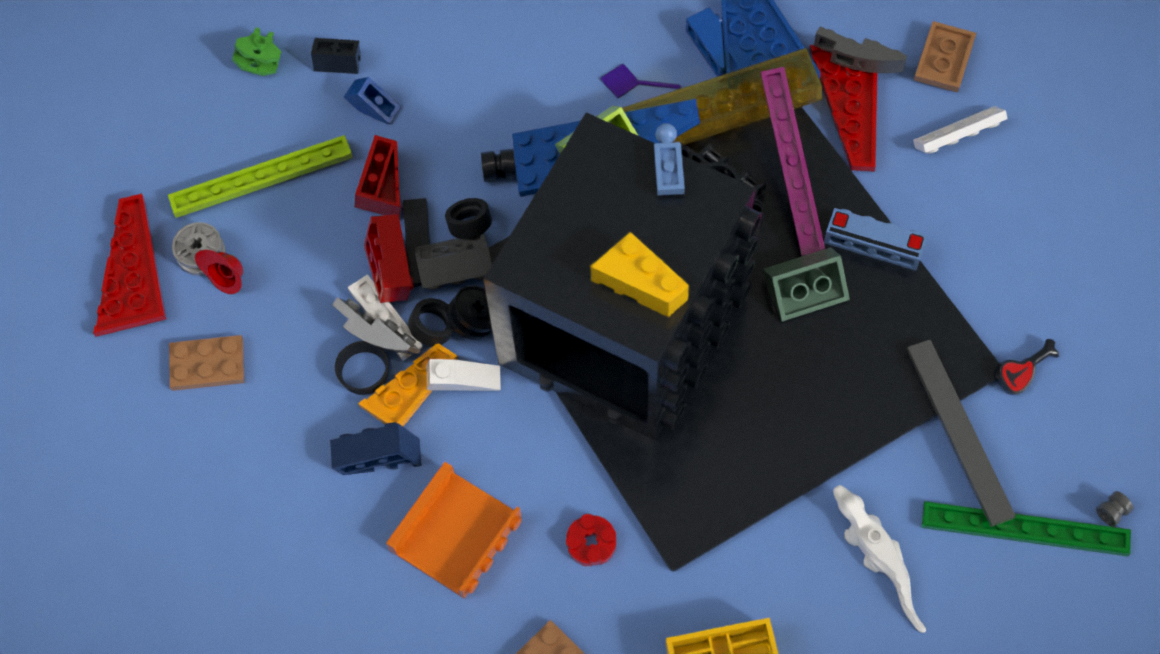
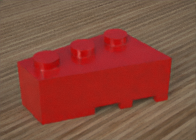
[354,135,401,219]

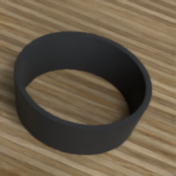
[335,341,388,395]

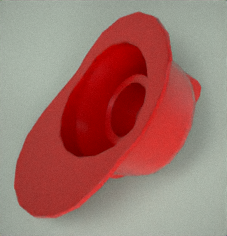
[195,249,243,294]

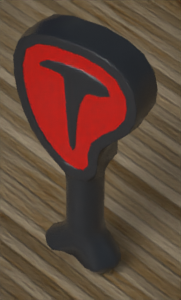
[995,339,1059,395]

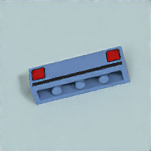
[824,208,927,271]

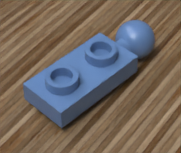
[654,123,685,195]

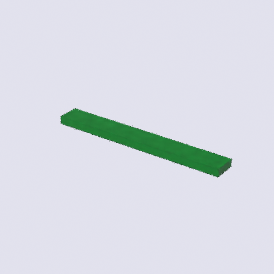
[921,501,1131,557]

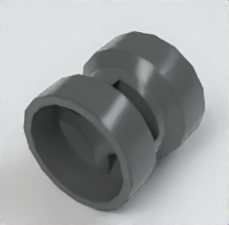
[1096,491,1134,527]

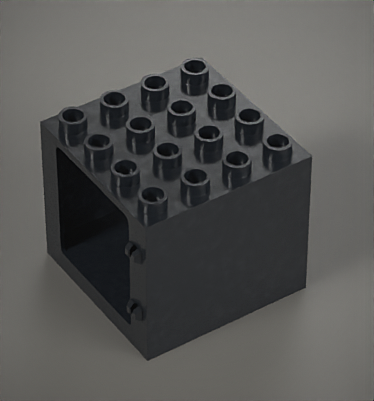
[484,112,762,441]

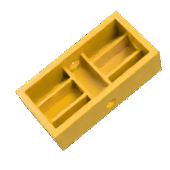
[665,617,779,654]

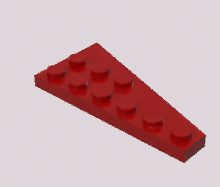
[809,45,878,172]

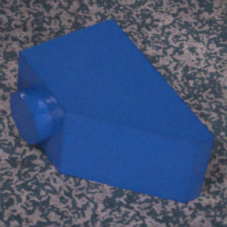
[344,77,401,124]

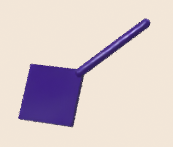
[600,64,681,99]

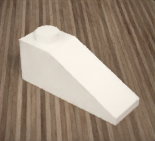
[426,359,501,391]

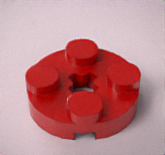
[566,514,616,567]

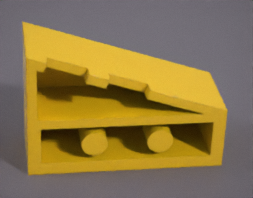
[591,232,689,317]

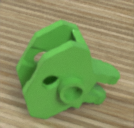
[232,27,281,76]

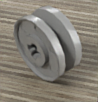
[172,222,226,276]

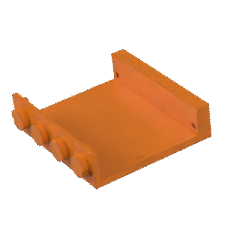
[386,462,522,599]

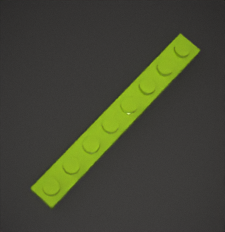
[168,135,353,218]

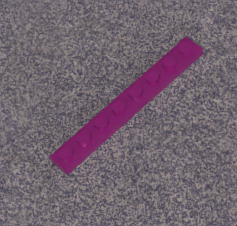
[760,67,825,257]

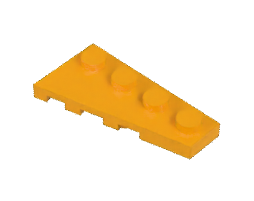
[358,343,458,427]

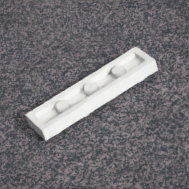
[913,106,1008,154]
[348,274,423,361]

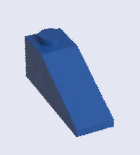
[686,7,725,80]

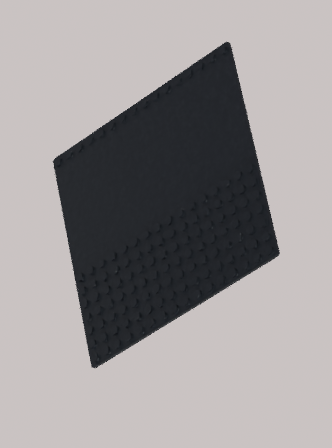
[482,92,999,572]

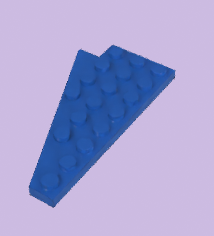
[721,0,821,106]
[512,99,700,197]

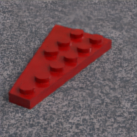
[93,193,166,337]

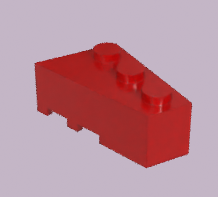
[364,214,414,303]

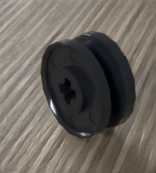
[446,286,492,340]

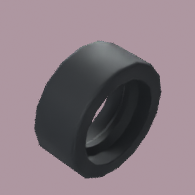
[445,198,492,239]
[408,298,454,346]

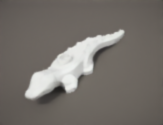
[833,485,926,633]

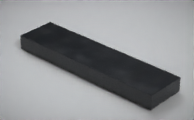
[403,198,430,287]

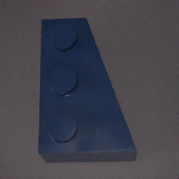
[330,422,422,475]

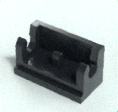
[311,38,361,74]

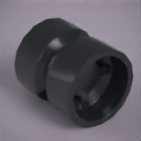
[481,149,517,182]

